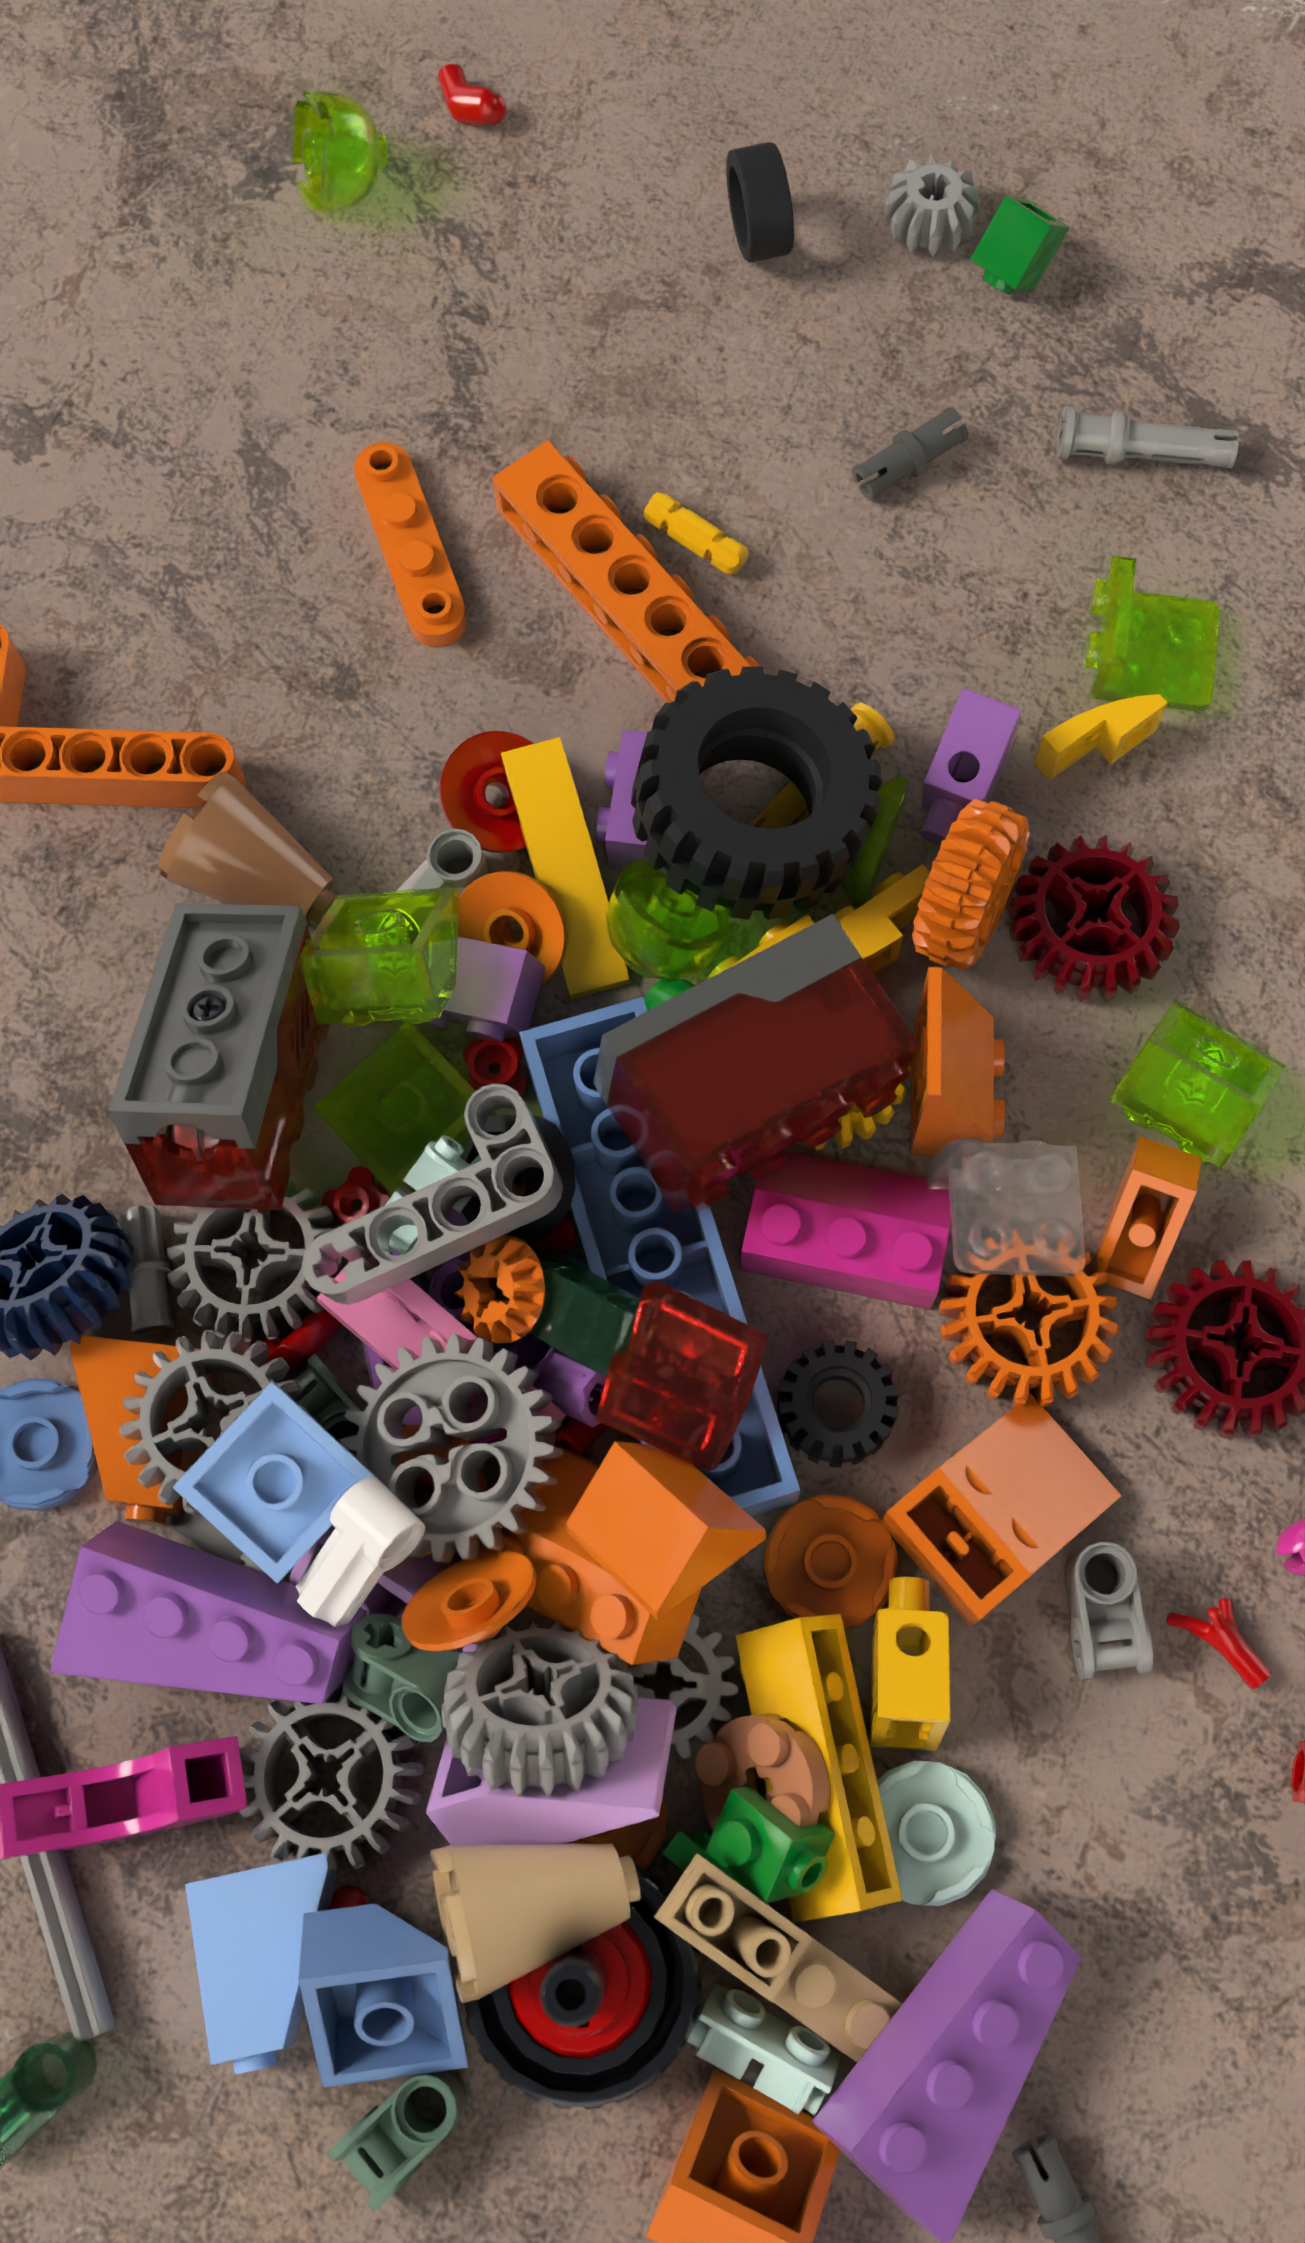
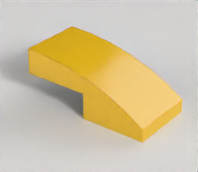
[1034,694,1168,781]

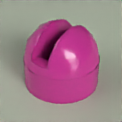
[1276,1518,1305,1576]

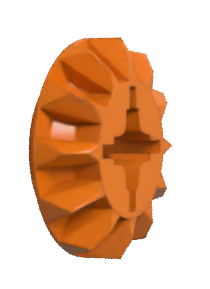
[453,1235,545,1344]

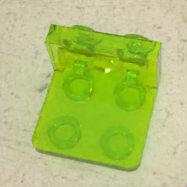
[1084,556,1220,712]

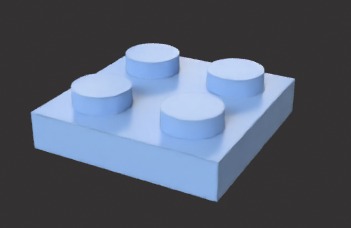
[173,1380,375,1584]

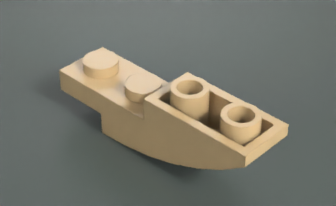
[655,1853,903,2063]

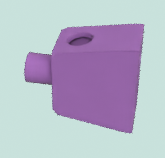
[920,688,1022,846]

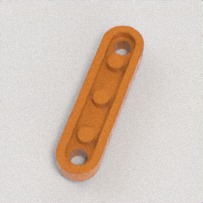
[354,442,467,647]

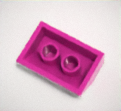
[740,1147,955,1310]

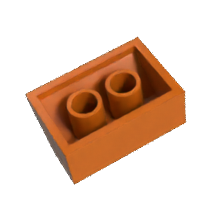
[479,1446,702,1665]

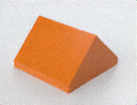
[566,1441,766,1620]

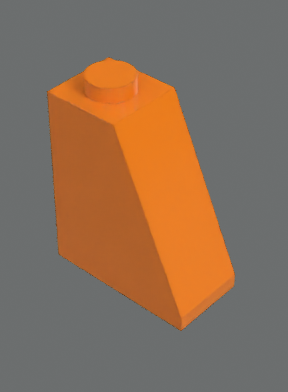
[69,1335,214,1526]

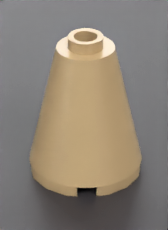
[431,1843,640,2003]

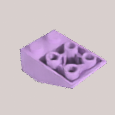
[426,1697,677,1845]

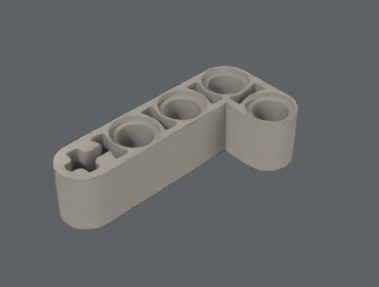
[302,1083,563,1305]

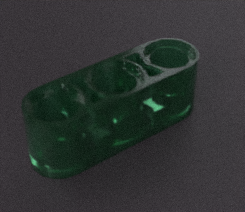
[493,1241,662,1382]

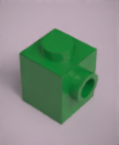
[970,195,1070,294]

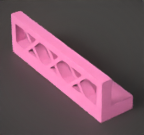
[317,1243,566,1444]

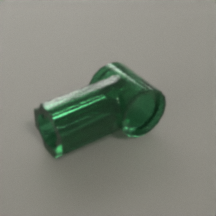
[0,2032,97,2170]

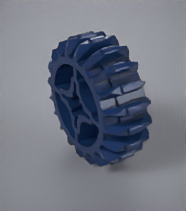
[0,1194,137,1360]

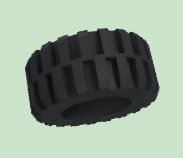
[631,667,882,920]

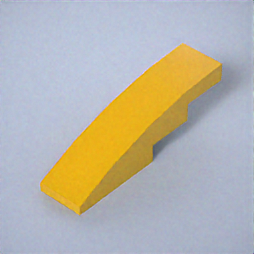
[501,737,630,1000]

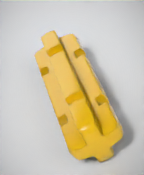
[643,492,749,575]

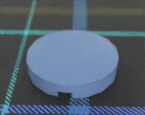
[0,1378,98,1511]

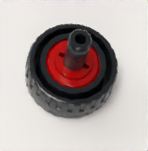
[461,1856,702,2110]

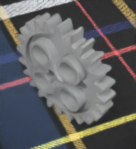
[339,1334,563,1563]

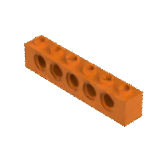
[492,440,765,703]

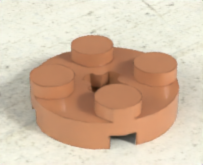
[695,1713,830,1830]

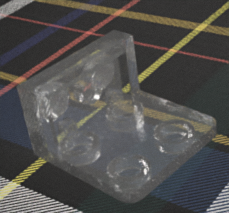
[927,1138,1086,1277]

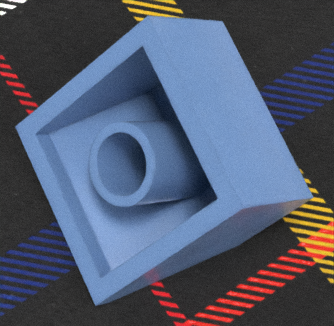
[298,1904,468,2088]

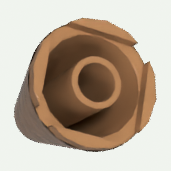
[158,771,338,927]

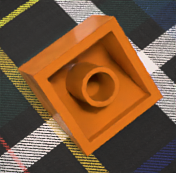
[645,2068,840,2243]

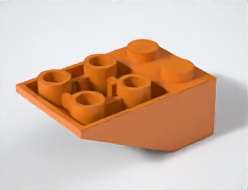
[881,1394,1122,1628]

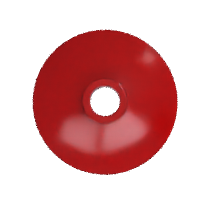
[439,731,534,853]

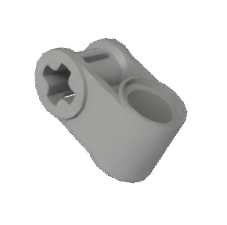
[1064,1542,1153,1680]

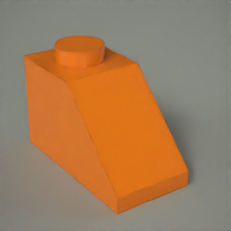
[1089,1136,1202,1300]

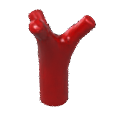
[1167,1598,1272,1690]

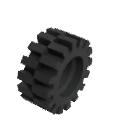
[777,1340,899,1467]

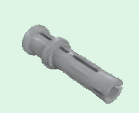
[1056,406,1239,468]

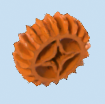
[912,798,1030,970]
[938,1229,1119,1407]

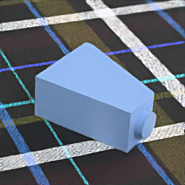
[185,1853,337,2074]

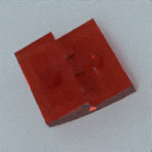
[595,1281,769,1471]

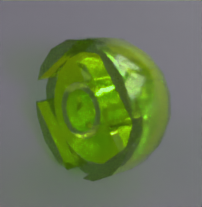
[291,90,388,211]
[605,859,734,980]

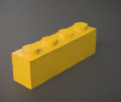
[735,1614,902,1923]

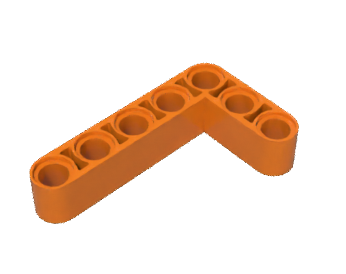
[0,624,246,808]

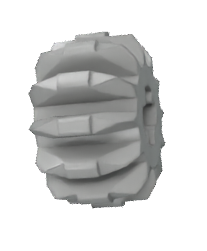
[884,154,981,258]

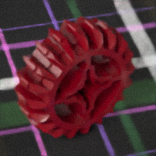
[1008,835,1180,1002]
[1144,1259,1305,1439]

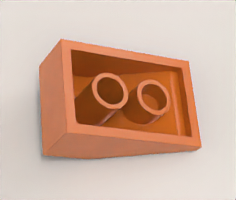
[910,967,1005,1158]

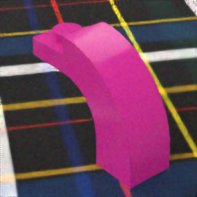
[0,1736,247,1860]

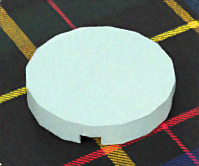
[877,1761,996,1906]

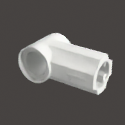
[296,1476,425,1627]

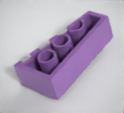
[49,1521,367,1704]
[812,1889,1082,2243]

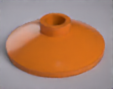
[450,871,567,986]
[402,1550,537,1651]

